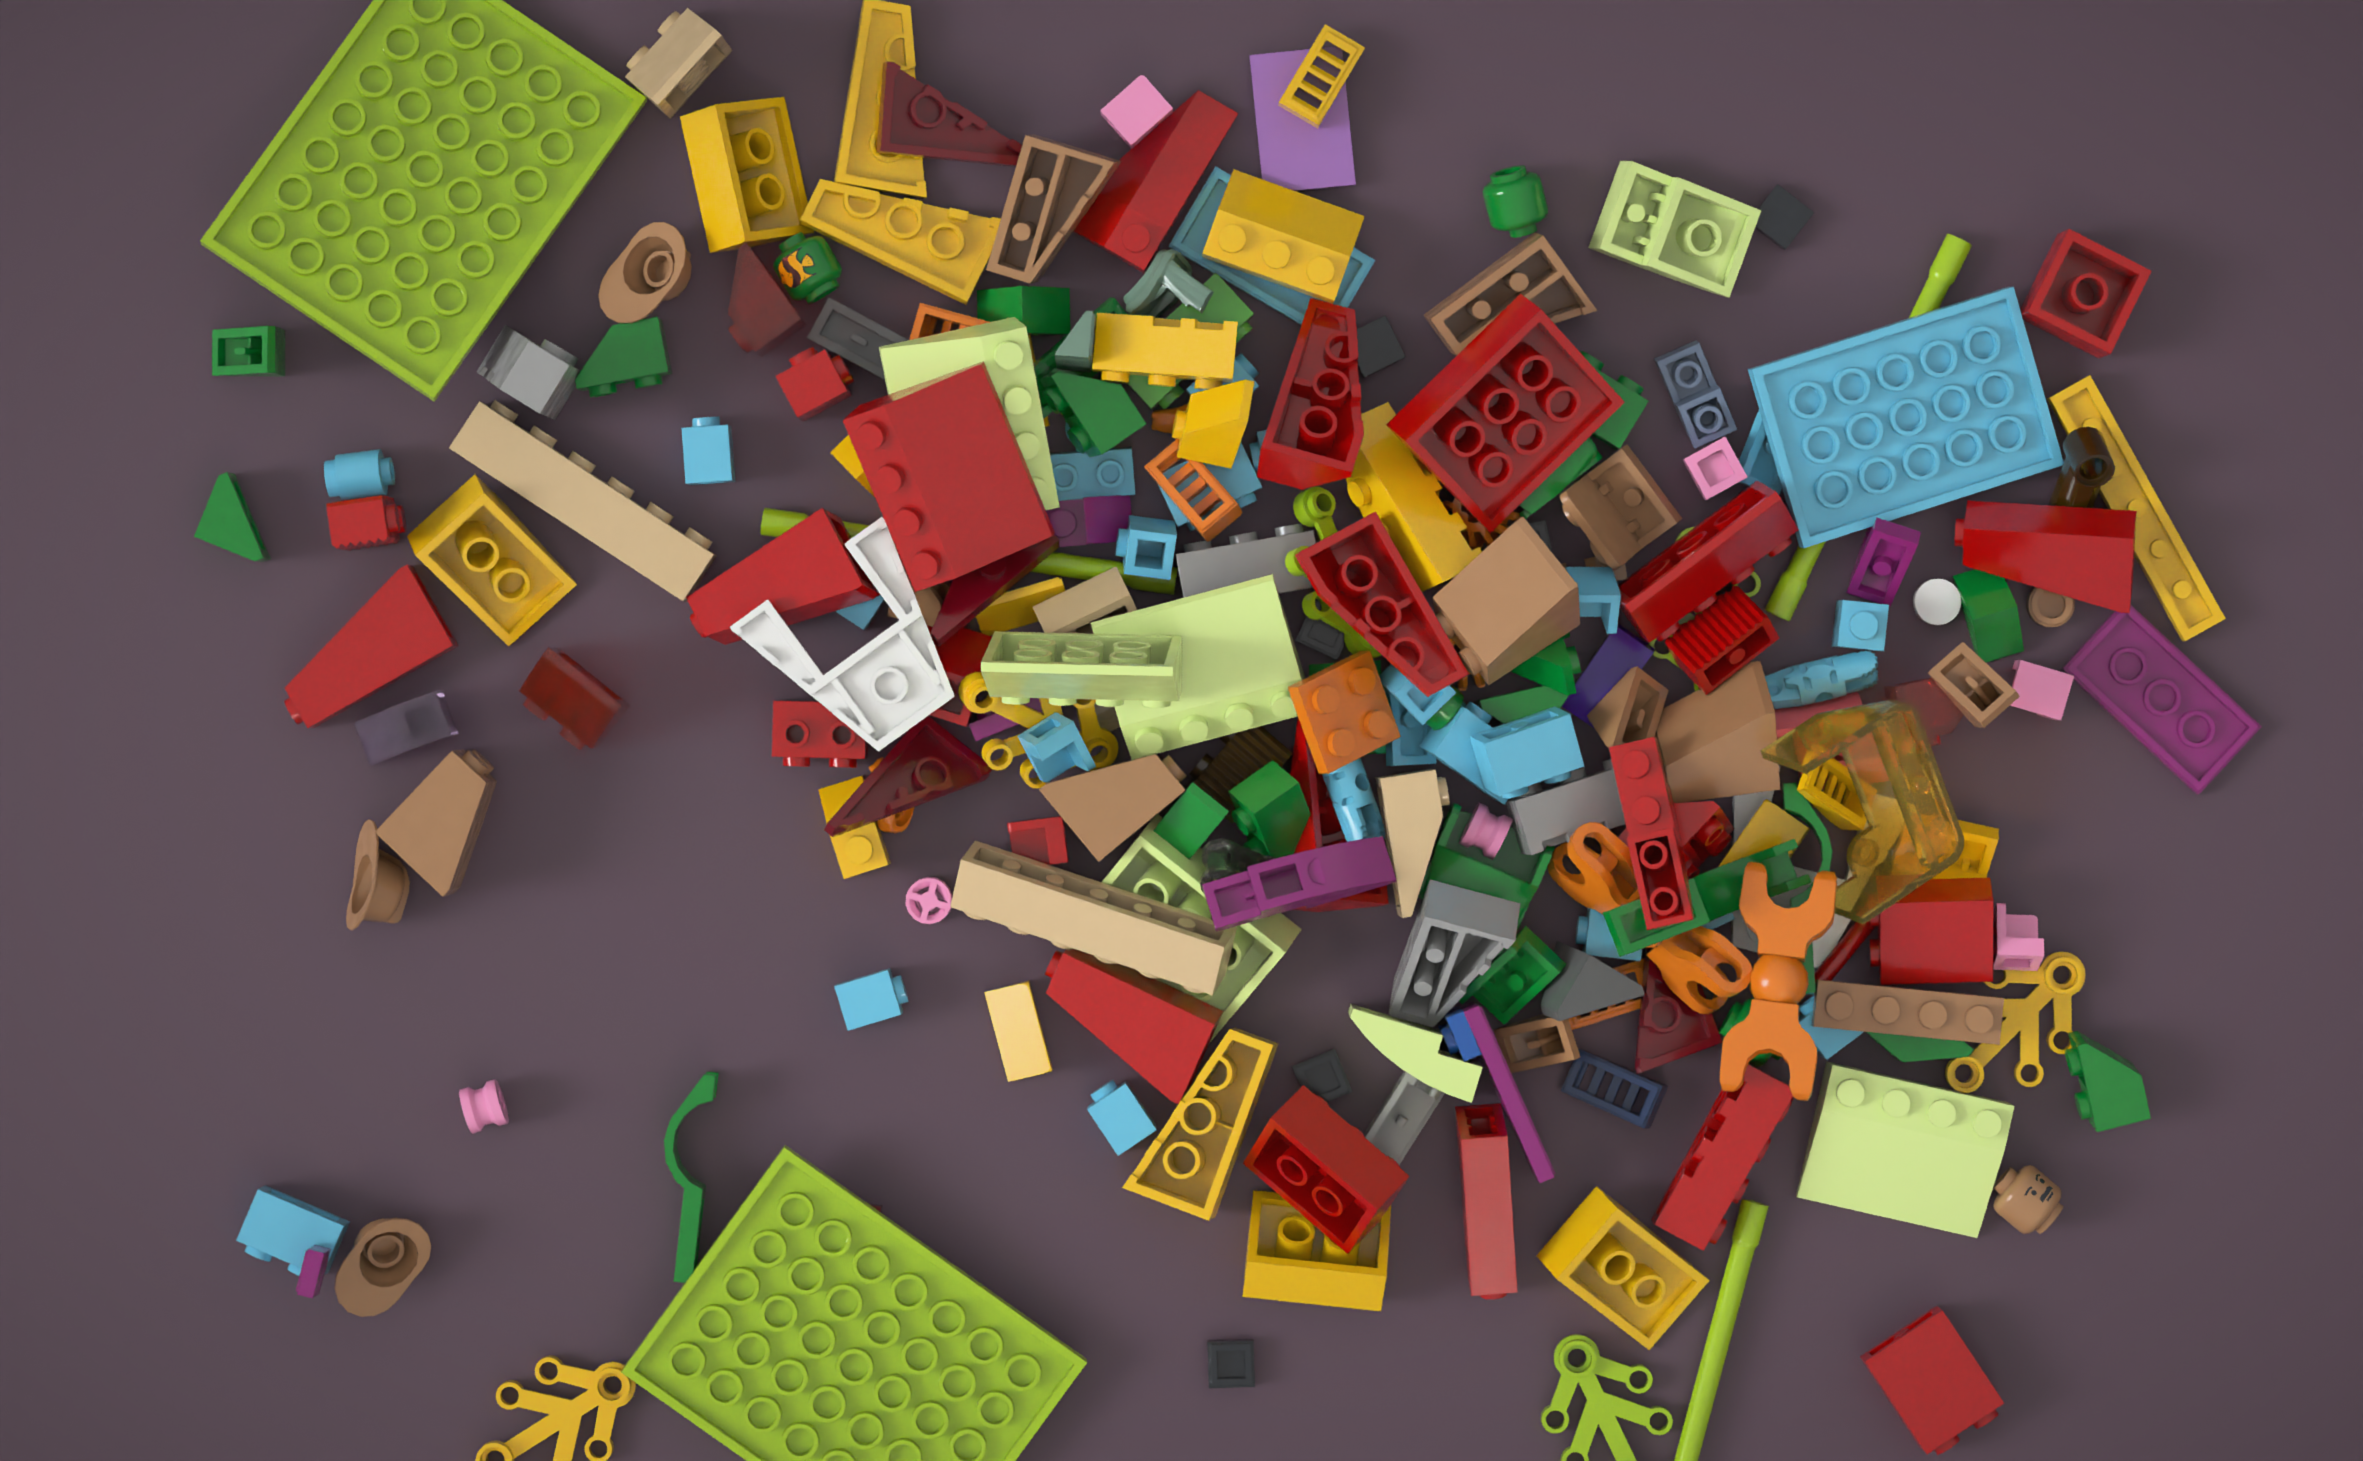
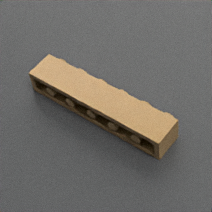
[449,400,717,602]
[950,840,1237,995]

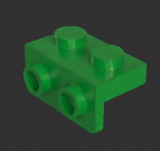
[1459,926,1566,1025]

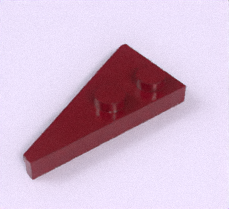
[876,61,1022,167]
[931,535,1059,647]
[824,716,993,837]
[1635,948,1723,1074]

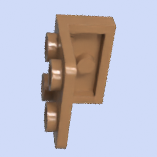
[1560,444,1683,570]

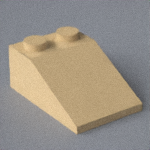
[625,8,732,119]
[1033,566,1137,732]
[1375,769,1450,918]

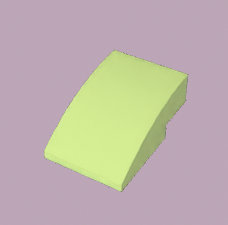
[1588,161,1761,298]
[1348,1003,1483,1103]

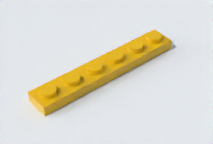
[2047,375,2226,642]

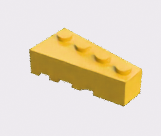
[1345,402,1482,592]
[1122,1027,1278,1221]

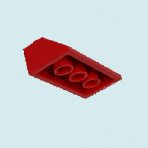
[1618,480,1799,643]

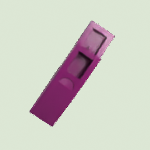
[1202,836,1396,932]

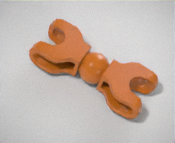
[1547,822,1752,1014]
[1720,862,1837,1101]

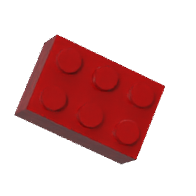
[1243,1085,1410,1254]

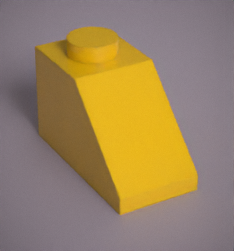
[1172,379,1254,469]
[818,775,891,879]

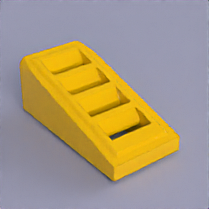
[1278,24,1365,129]
[1797,748,1878,830]

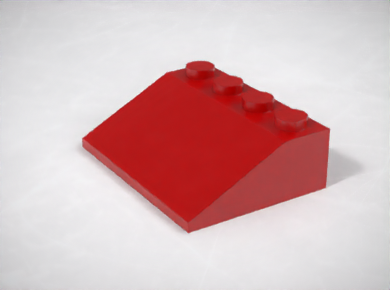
[1386,294,1625,533]
[843,361,1055,592]

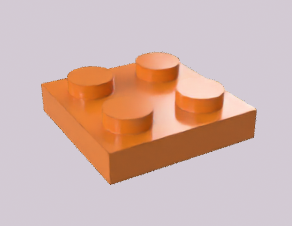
[1288,651,1401,774]

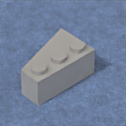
[477,325,581,420]
[1176,523,1316,598]
[1506,759,1626,855]
[1388,879,1520,1027]

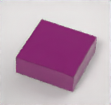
[296,1245,331,1299]

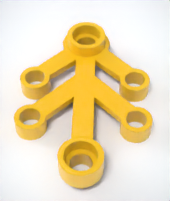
[959,672,1118,788]
[1945,951,2086,1093]
[475,1355,636,1461]

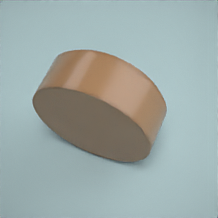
[2026,587,2075,627]

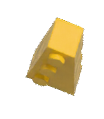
[1092,313,1238,390]

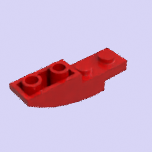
[1609,737,1694,930]

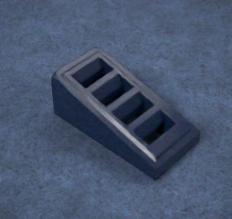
[1561,1049,1668,1129]

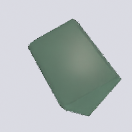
[1055,311,1096,372]

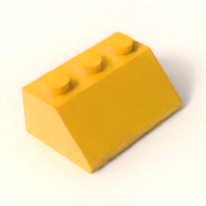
[680,97,814,253]
[1202,169,1365,304]
[1243,1190,1391,1312]

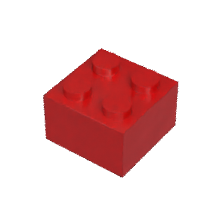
[2020,229,2152,358]

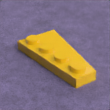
[834,0,927,198]
[799,179,1001,305]

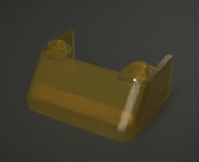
[1760,700,1964,925]

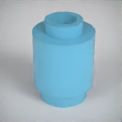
[324,449,395,501]

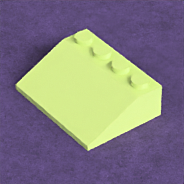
[879,317,1060,510]
[1091,574,1305,760]
[981,631,1182,708]
[1102,813,1302,1042]
[1796,1061,2015,1238]

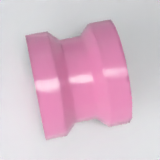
[1459,803,1513,860]
[906,877,953,924]
[459,1079,509,1134]

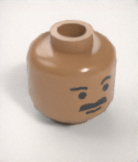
[1993,1165,2064,1234]

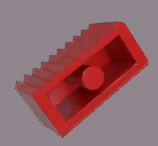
[326,495,406,551]
[1665,586,1780,695]

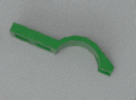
[1782,783,1832,995]
[1603,839,1811,957]
[664,1071,719,1283]

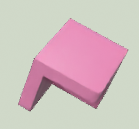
[1100,75,1173,149]
[1682,437,1747,500]
[2010,660,2074,720]
[1993,903,2044,971]

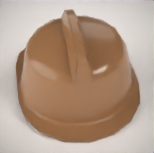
[598,222,692,323]
[346,819,410,931]
[334,1217,431,1317]

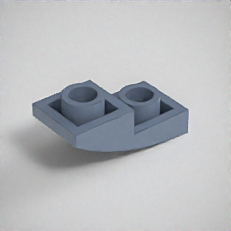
[1654,340,1737,448]

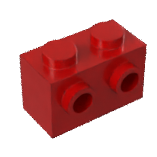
[775,347,855,422]
[772,701,868,768]

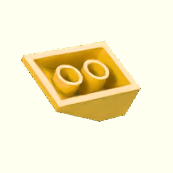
[407,474,577,646]
[1536,1186,1710,1350]

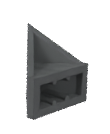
[1541,941,1644,1021]

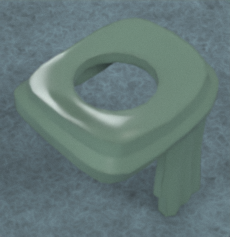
[1123,249,1214,318]

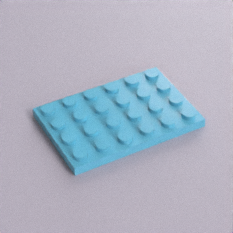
[1748,287,2064,548]

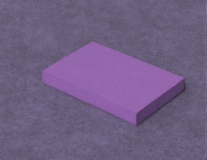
[1249,46,1356,192]

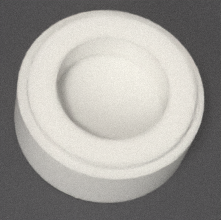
[1913,579,1961,625]

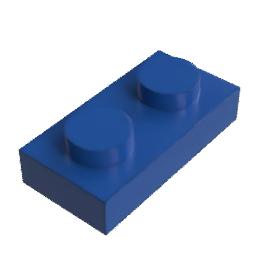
[1438,1006,1481,1062]

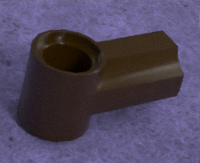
[2048,427,2115,508]

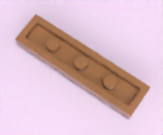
[1811,979,2004,1045]

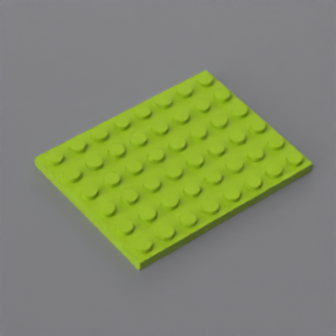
[200,0,647,402]
[621,1145,1087,1461]

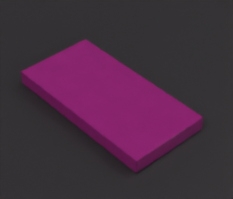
[2061,605,2262,795]
[1460,1001,1556,1183]

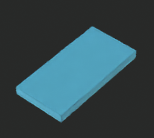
[1168,166,1375,325]

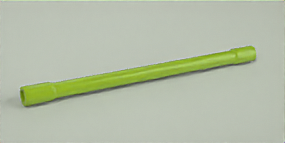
[1764,234,1972,622]
[760,508,1178,595]
[1674,1199,1769,1461]

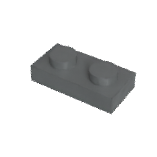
[807,297,908,380]

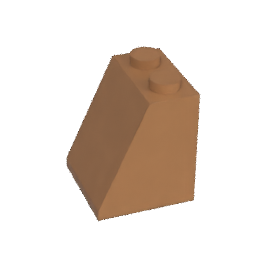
[1433,517,1580,685]
[1655,661,1780,803]
[375,749,497,897]
[1039,754,1187,862]

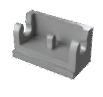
[1363,1071,1445,1165]

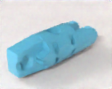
[1765,650,1878,709]
[1322,758,1386,842]

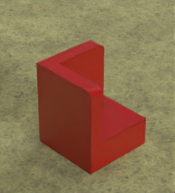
[1007,816,1069,865]

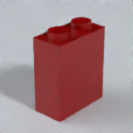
[1869,877,1994,985]
[1860,1305,2004,1455]

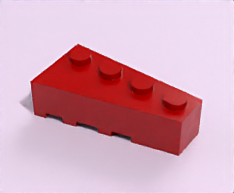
[1651,1063,1793,1251]

